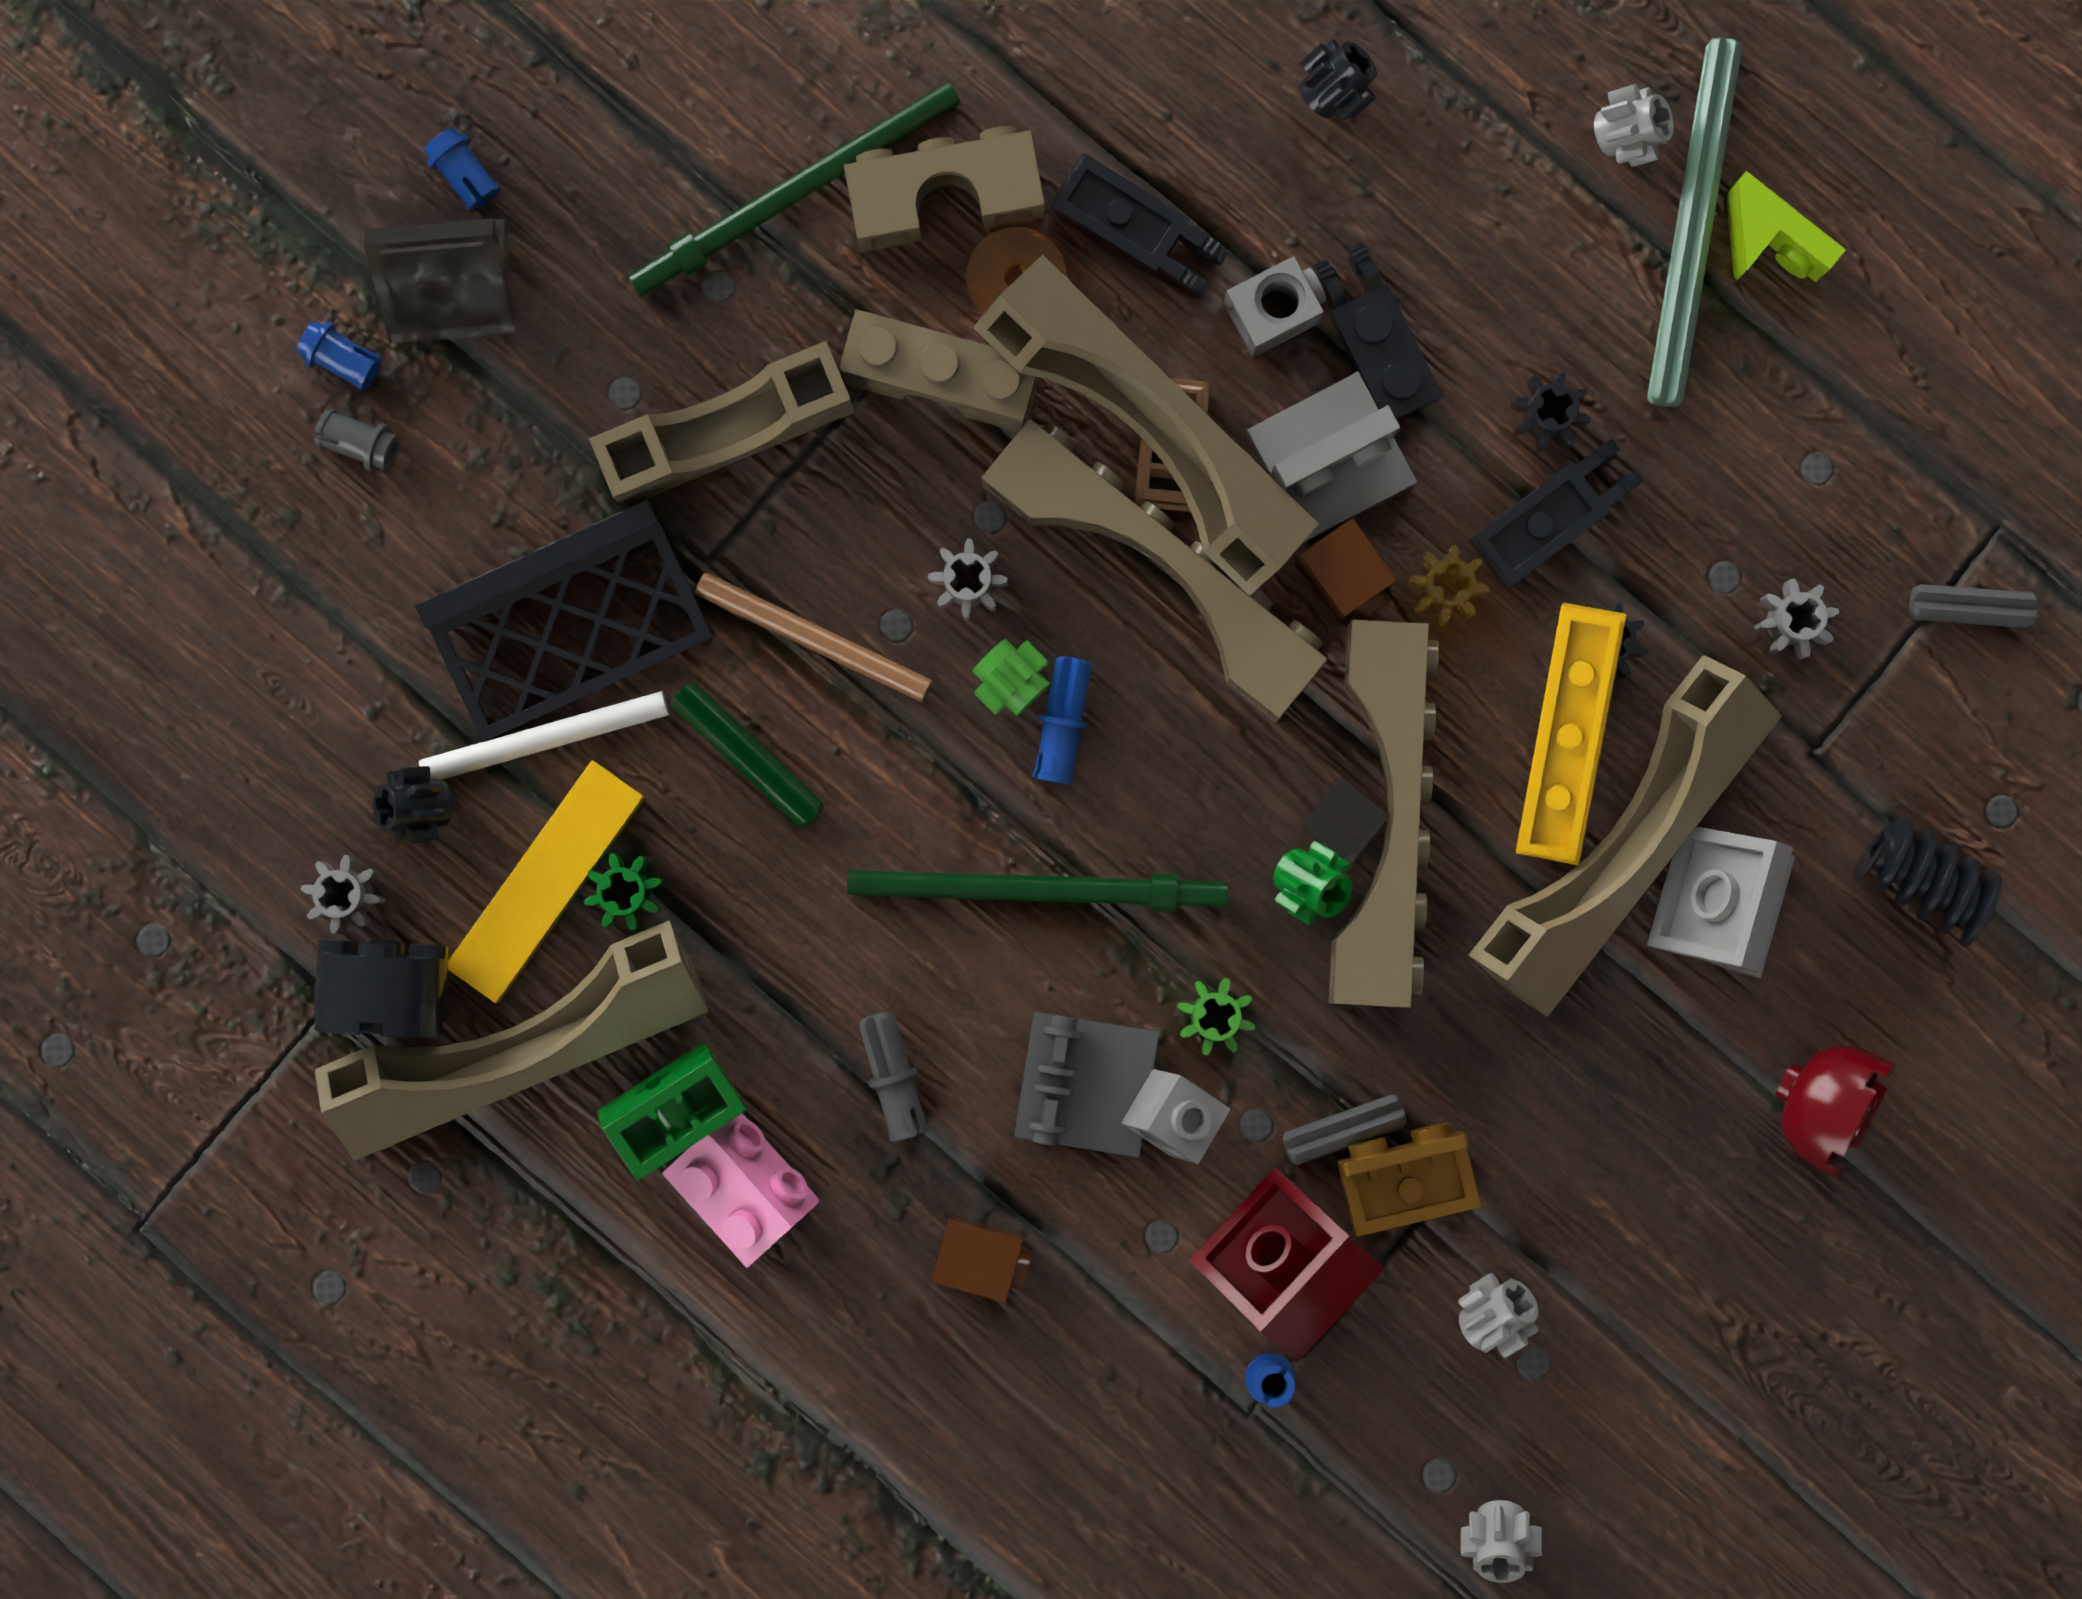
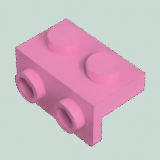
[662,1114,819,1268]

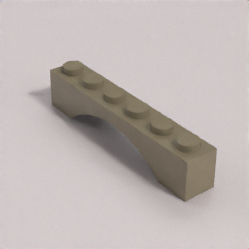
[973,254,1319,596]
[981,419,1327,723]
[1328,620,1439,1008]
[1469,655,1782,1017]
[314,920,709,1161]

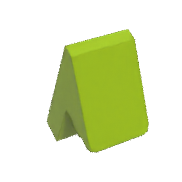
[1725,171,1846,283]

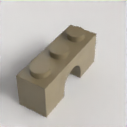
[844,126,1045,253]
[838,309,1039,432]

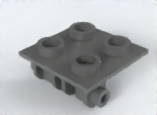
[1014,1011,1159,1158]

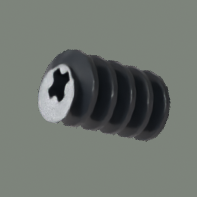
[1853,816,2002,947]

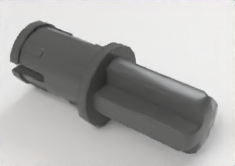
[859,1012,929,1141]

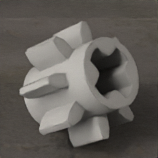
[1594,84,1674,167]
[928,539,1008,621]
[1754,579,1839,660]
[301,855,386,934]
[1458,1273,1539,1358]
[1461,1500,1542,1583]

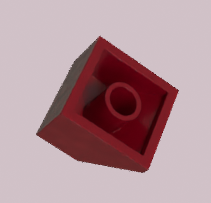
[1189,1167,1384,1363]

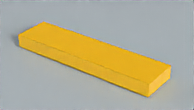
[1515,602,1627,865]
[448,760,646,1003]

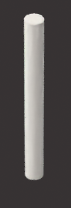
[419,691,669,780]

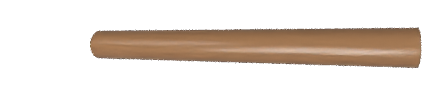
[695,572,933,703]

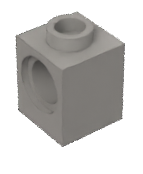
[1223,256,1326,358]
[1121,1069,1231,1164]

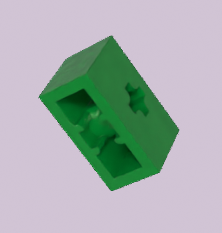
[597,1041,746,1181]

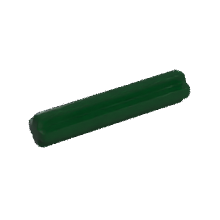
[670,682,824,828]

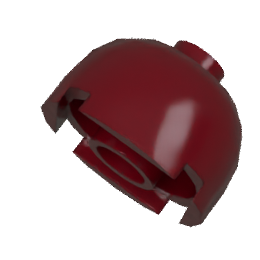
[1775,1046,1896,1178]

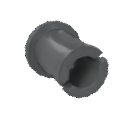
[314,408,401,472]

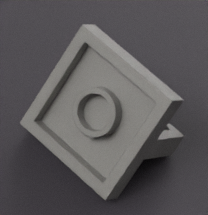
[1246,372,1417,544]
[1647,827,1795,978]

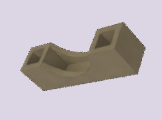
[589,341,855,508]

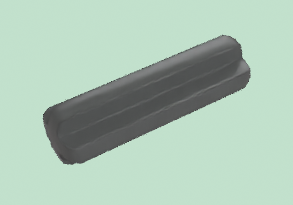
[1909,584,2038,628]
[1283,1094,1407,1165]

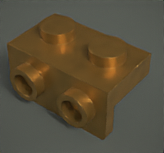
[1336,1123,1481,1237]

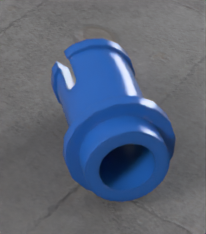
[424,128,501,213]
[296,320,383,392]
[1245,1353,1296,1407]

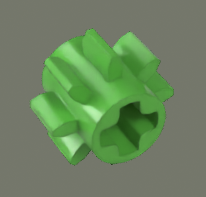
[972,638,1050,717]
[1177,978,1255,1055]

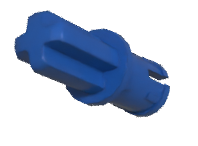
[1033,656,1091,785]

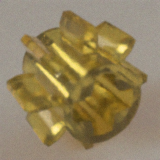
[1407,544,1489,626]

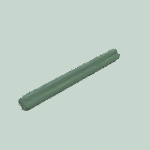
[1647,38,1742,407]

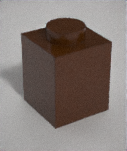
[1296,518,1397,623]
[931,1215,1032,1303]

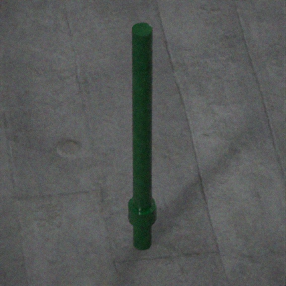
[628,81,961,297]
[847,870,1228,912]

